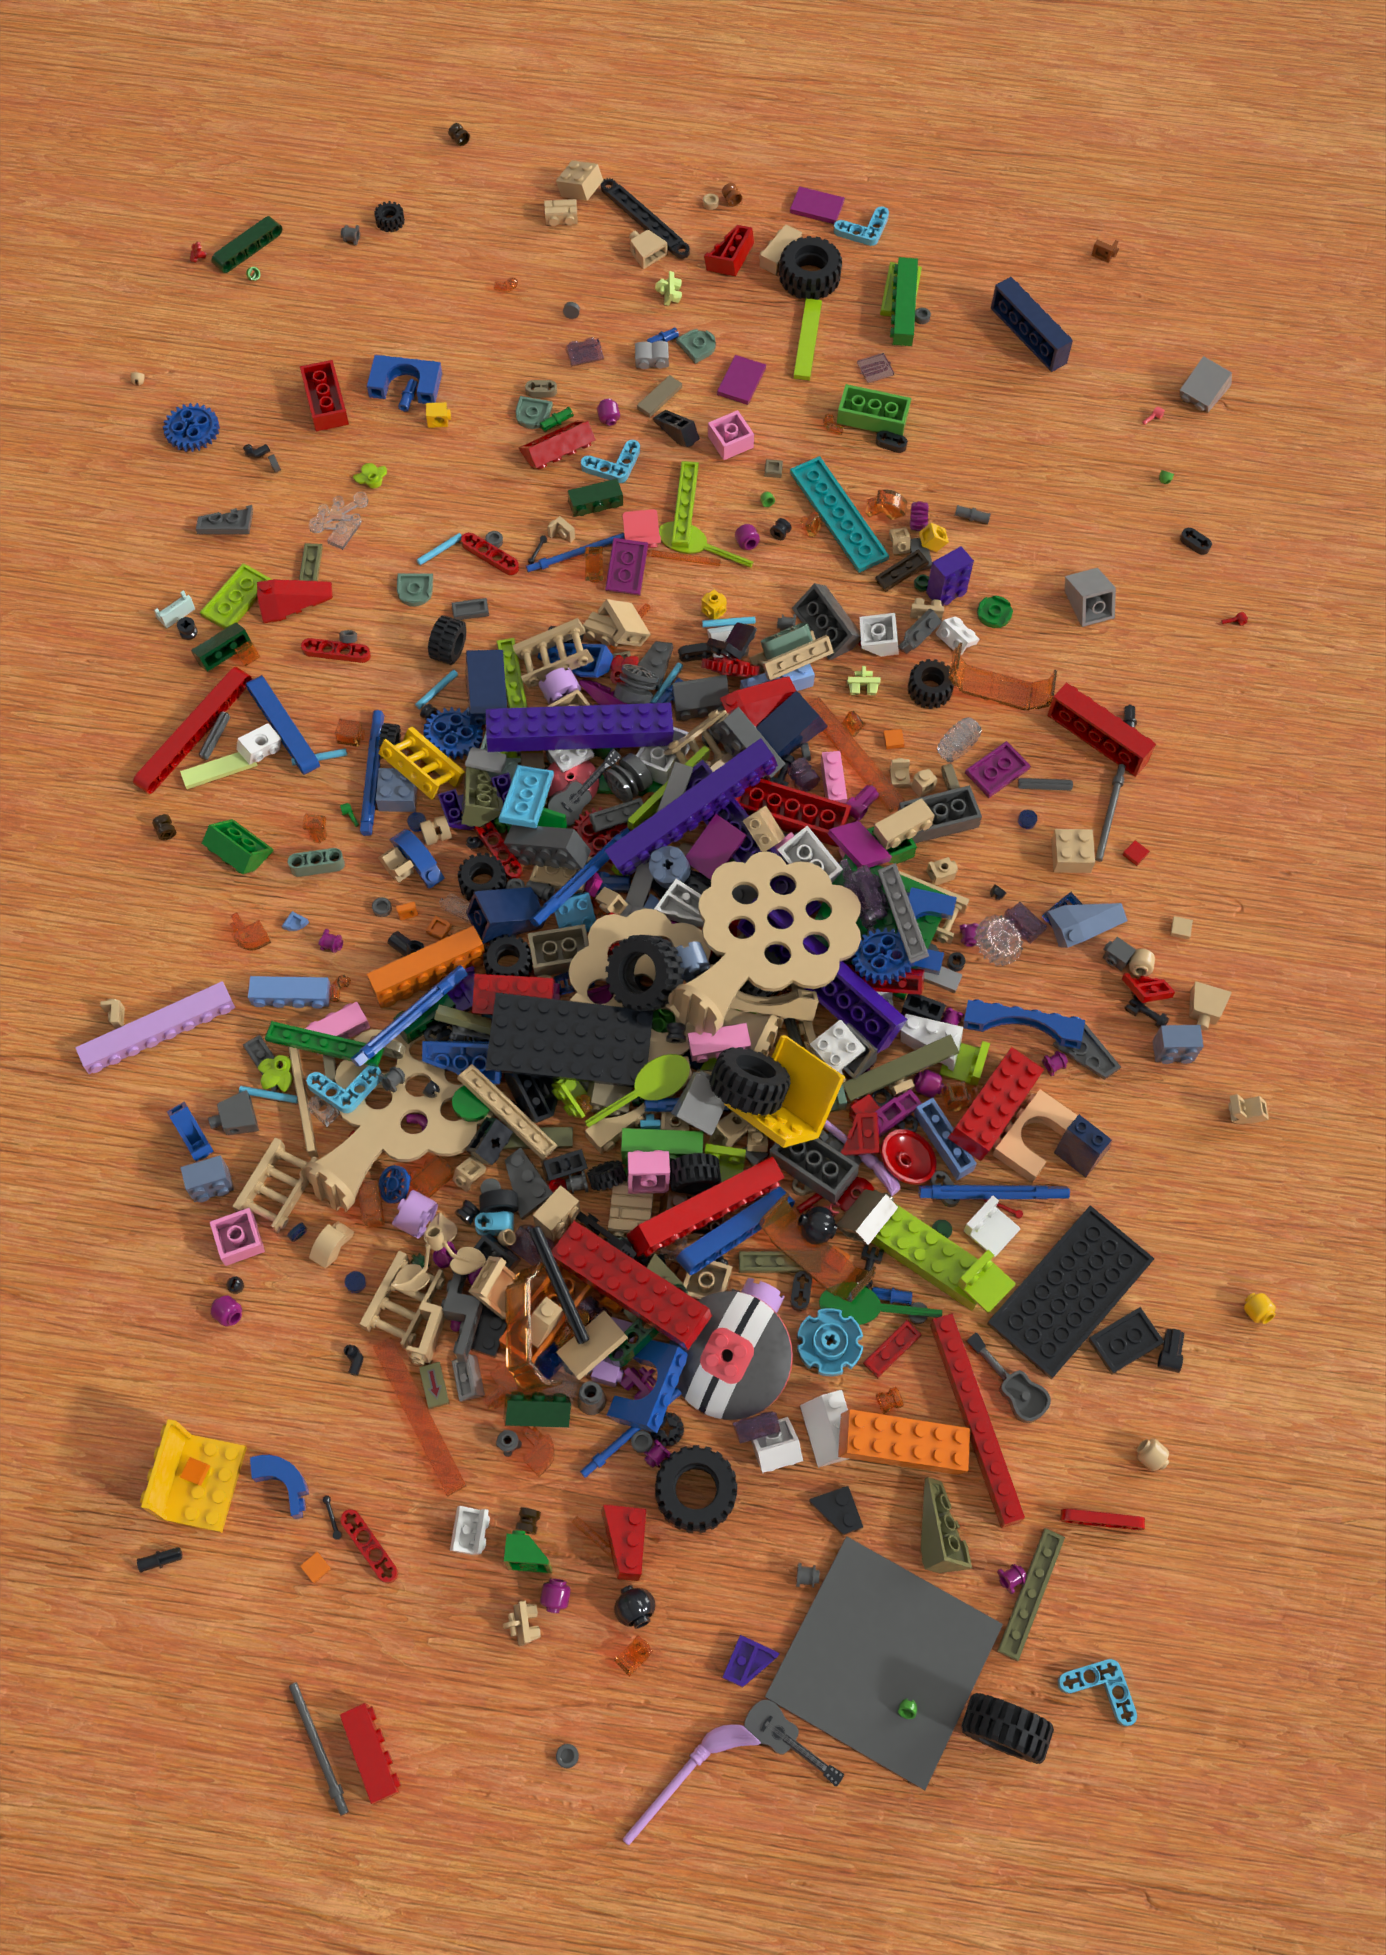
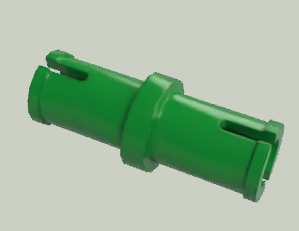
[539,407,574,432]

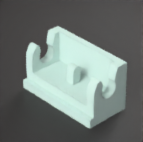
[154,590,195,629]

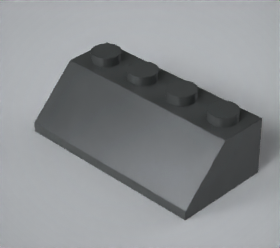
[792,583,861,660]

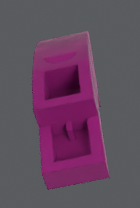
[874,1089,922,1138]

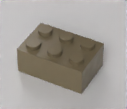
[528,924,589,977]

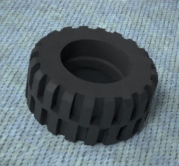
[779,236,842,300]
[605,935,684,1011]
[709,1047,791,1116]
[655,1445,737,1533]
[961,1693,1054,1764]

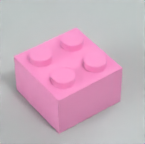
[708,410,754,460]
[627,1150,670,1194]
[210,1208,265,1266]

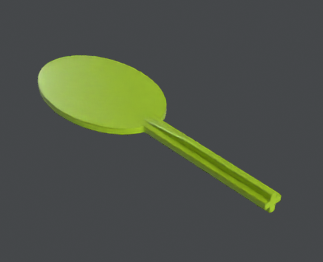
[659,521,753,568]
[585,1054,690,1127]

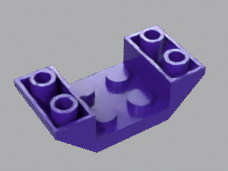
[438,772,512,830]

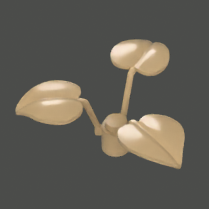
[391,1213,486,1292]

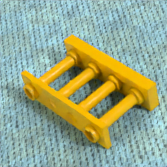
[378,727,465,800]

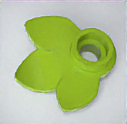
[353,463,387,488]
[258,1055,293,1092]

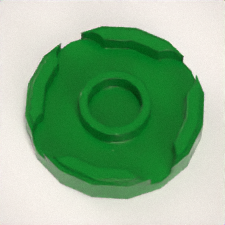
[977,595,1013,628]
[452,1085,490,1122]

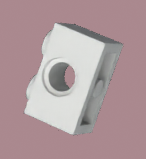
[236,723,281,765]

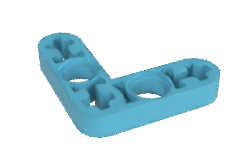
[834,206,889,246]
[581,440,640,483]
[306,1066,381,1113]
[1058,1659,1137,1726]

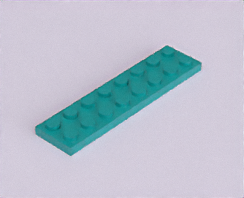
[790,456,889,573]

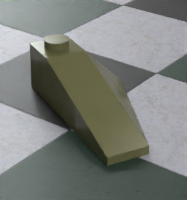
[461,767,503,827]
[921,1477,972,1573]

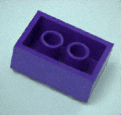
[926,546,974,606]

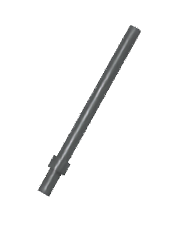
[1095,764,1126,862]
[289,1682,349,1816]

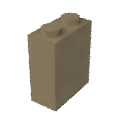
[584,1082,632,1118]
[837,1189,898,1245]

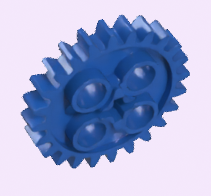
[163,403,220,452]
[423,707,483,760]
[852,928,914,985]

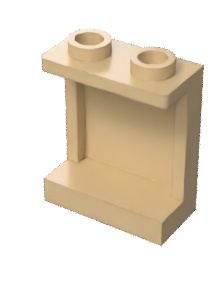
[598,599,651,647]
[743,805,785,852]
[468,1256,534,1320]
[405,1301,445,1366]

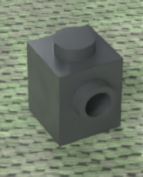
[1103,937,1136,971]

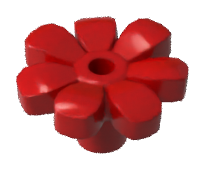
[190,241,207,263]

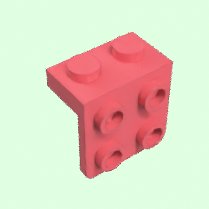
[623,509,661,548]

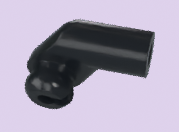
[344,1344,364,1376]

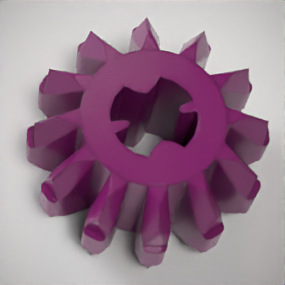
[910,501,929,531]

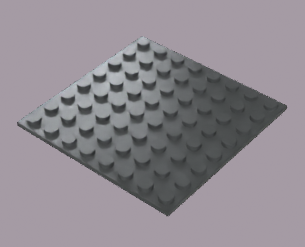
[765,1536,1003,1791]

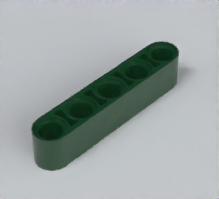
[211,216,283,273]
[608,1284,689,1367]

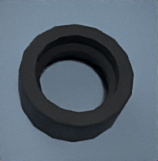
[479,1189,519,1213]

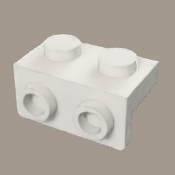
[936,616,980,656]
[450,1506,490,1555]

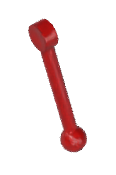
[983,1199,1023,1219]

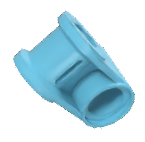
[474,1211,514,1236]

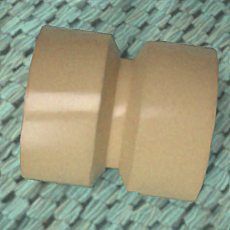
[419,815,452,846]

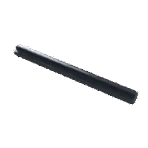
[529,1226,589,1344]

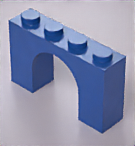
[367,355,442,404]
[895,887,957,975]
[607,1337,688,1433]

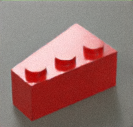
[704,225,754,276]
[601,1504,646,1581]

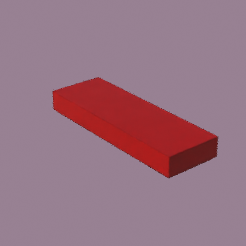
[863,1320,922,1379]

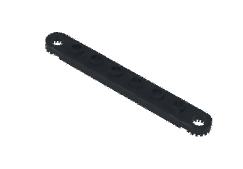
[601,178,690,259]

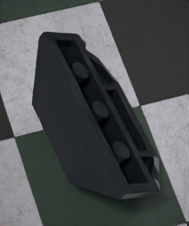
[504,1073,558,1123]

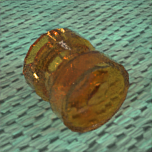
[876,1387,904,1414]

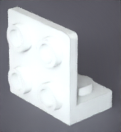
[545,749,594,772]
[810,1020,865,1075]
[964,1196,1020,1257]

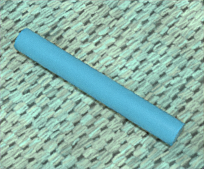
[416,533,462,565]
[702,616,756,628]
[651,662,683,703]
[415,670,458,709]
[291,748,347,766]
[239,1086,298,1104]

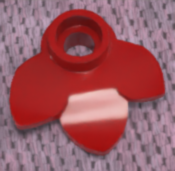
[610,655,639,685]

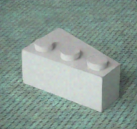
[654,879,704,928]
[901,1014,963,1071]

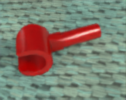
[1221,612,1248,626]

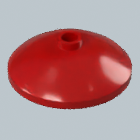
[881,1129,937,1185]

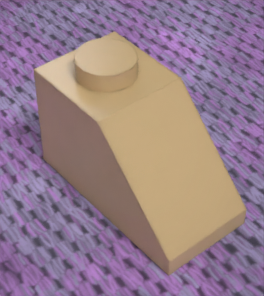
[521,1297,564,1348]

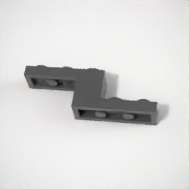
[441,1271,483,1363]

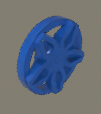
[379,1165,411,1204]

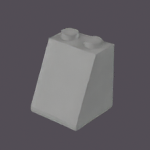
[1180,356,1232,412]
[1065,568,1116,627]
[671,1071,725,1136]

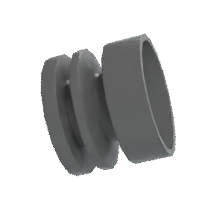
[613,664,659,704]
[604,753,653,803]

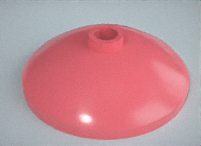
[547,760,599,800]

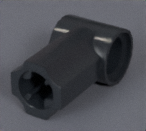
[388,931,424,956]
[1157,1329,1185,1373]

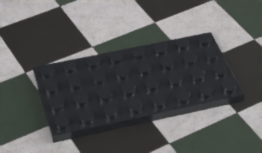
[485,993,653,1087]
[987,1205,1155,1380]

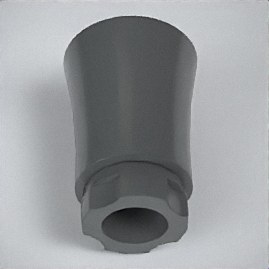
[577,1381,607,1415]

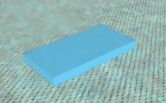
[499,765,554,828]

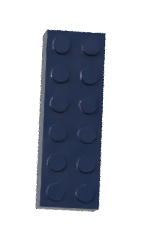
[991,277,1073,372]

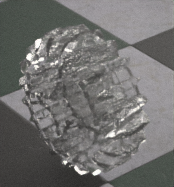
[937,717,982,763]
[974,915,1024,966]

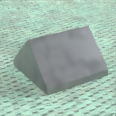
[843,1023,877,1079]

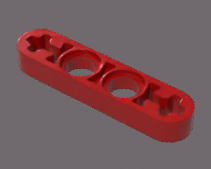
[461,532,519,575]
[301,638,371,663]
[474,821,522,879]
[341,1509,398,1584]
[1061,1509,1145,1530]

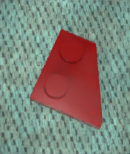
[1122,973,1175,1003]
[840,1112,880,1156]

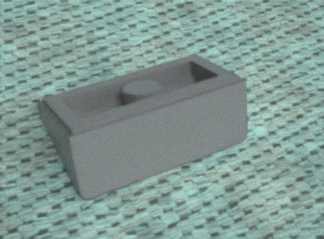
[465,747,507,774]
[452,1354,485,1402]

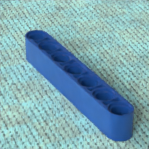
[245,675,320,775]
[676,1187,795,1275]

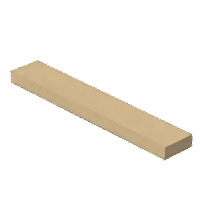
[288,1046,318,1158]
[457,1064,558,1161]

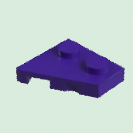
[447,965,475,1012]
[722,1635,779,1688]

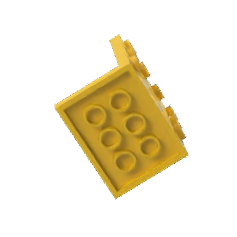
[724,1035,845,1148]
[140,1419,247,1533]

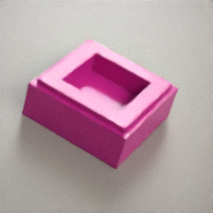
[584,872,603,897]

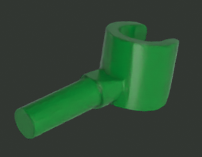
[340,803,359,827]

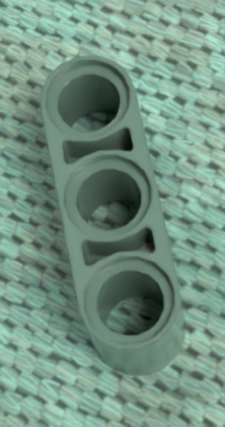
[761,622,813,659]
[287,848,345,877]

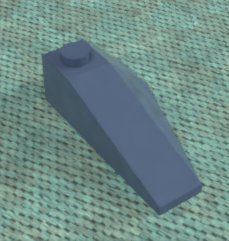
[1047,903,1128,948]

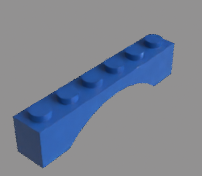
[964,999,1085,1049]

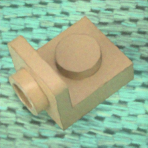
[548,516,575,543]
[889,527,910,554]
[890,758,910,788]
[100,999,125,1029]
[888,1078,914,1097]
[747,1124,768,1152]
[452,1156,486,1192]

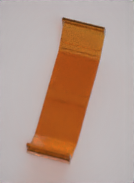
[949,642,1057,711]
[759,1192,876,1302]
[505,1262,562,1392]

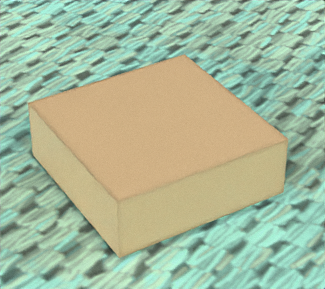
[1170,916,1193,939]

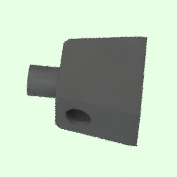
[208,1090,259,1135]

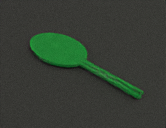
[819,1283,943,1325]

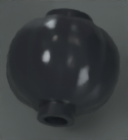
[798,1206,837,1245]
[614,1585,656,1629]

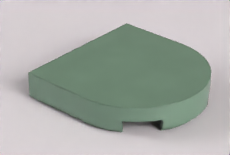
[676,329,716,364]
[516,396,553,429]
[397,573,433,606]

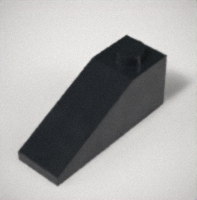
[653,410,700,448]

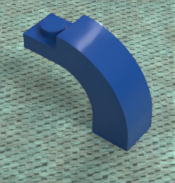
[389,829,445,889]
[167,1101,214,1161]
[250,1455,309,1519]

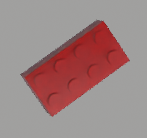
[300,360,349,432]
[472,974,555,1015]

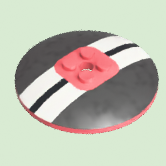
[669,1291,792,1420]

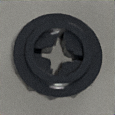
[650,1412,684,1446]

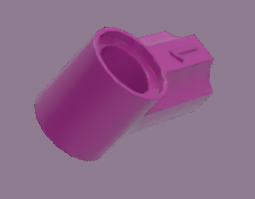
[846,785,879,821]

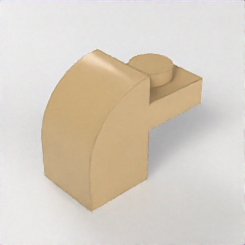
[378,847,414,883]
[1228,1094,1269,1124]
[309,1221,354,1268]

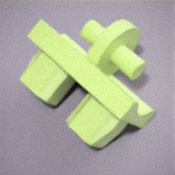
[655,271,682,306]
[847,666,881,695]

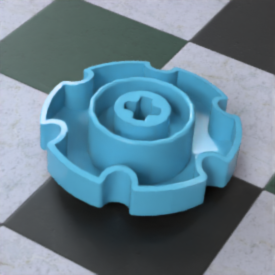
[797,1308,863,1377]

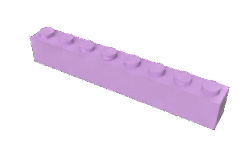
[75,981,235,1074]

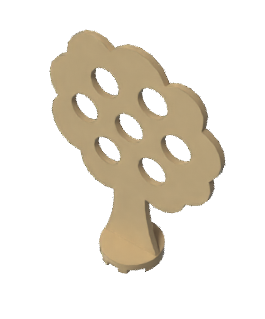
[668,851,861,1037]
[569,908,783,1062]
[299,1022,497,1213]

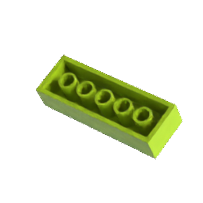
[871,1203,978,1311]

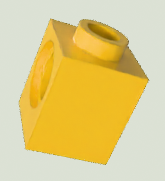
[426,402,451,428]
[919,523,949,552]

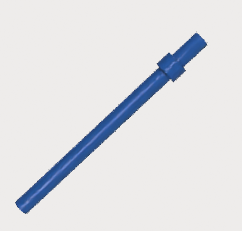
[526,533,625,573]
[580,1388,682,1478]

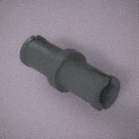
[954,505,991,524]

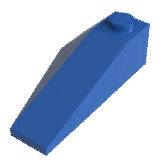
[537,643,613,678]
[422,1041,502,1084]

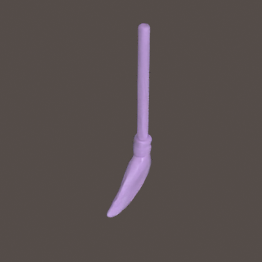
[824,1120,900,1196]
[623,1725,761,1845]

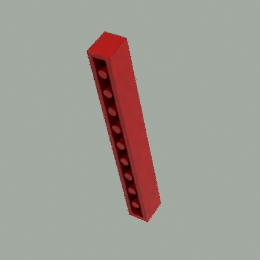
[930,1313,1025,1528]

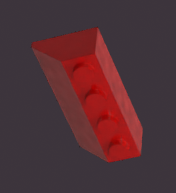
[518,420,596,470]

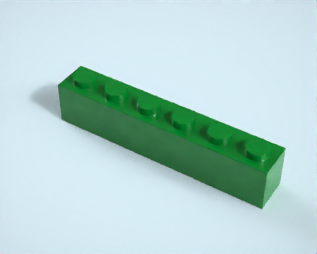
[890,257,918,346]

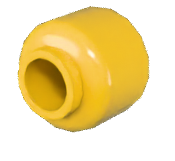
[1244,1293,1276,1324]

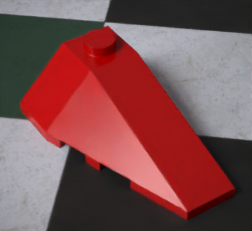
[257,579,333,623]
[720,676,796,727]

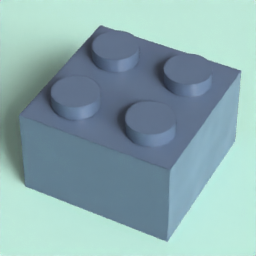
[376,768,418,812]
[1152,1025,1204,1064]
[180,1155,234,1202]

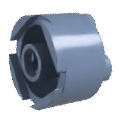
[649,846,691,889]
[676,942,711,983]

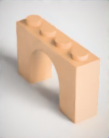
[993,1090,1078,1183]

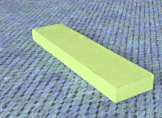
[180,752,258,789]

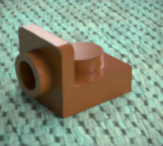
[1091,239,1119,263]

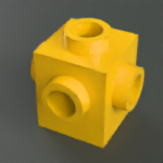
[701,589,727,620]

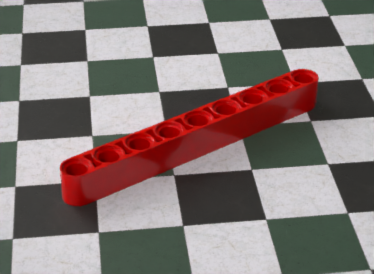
[133,667,252,794]

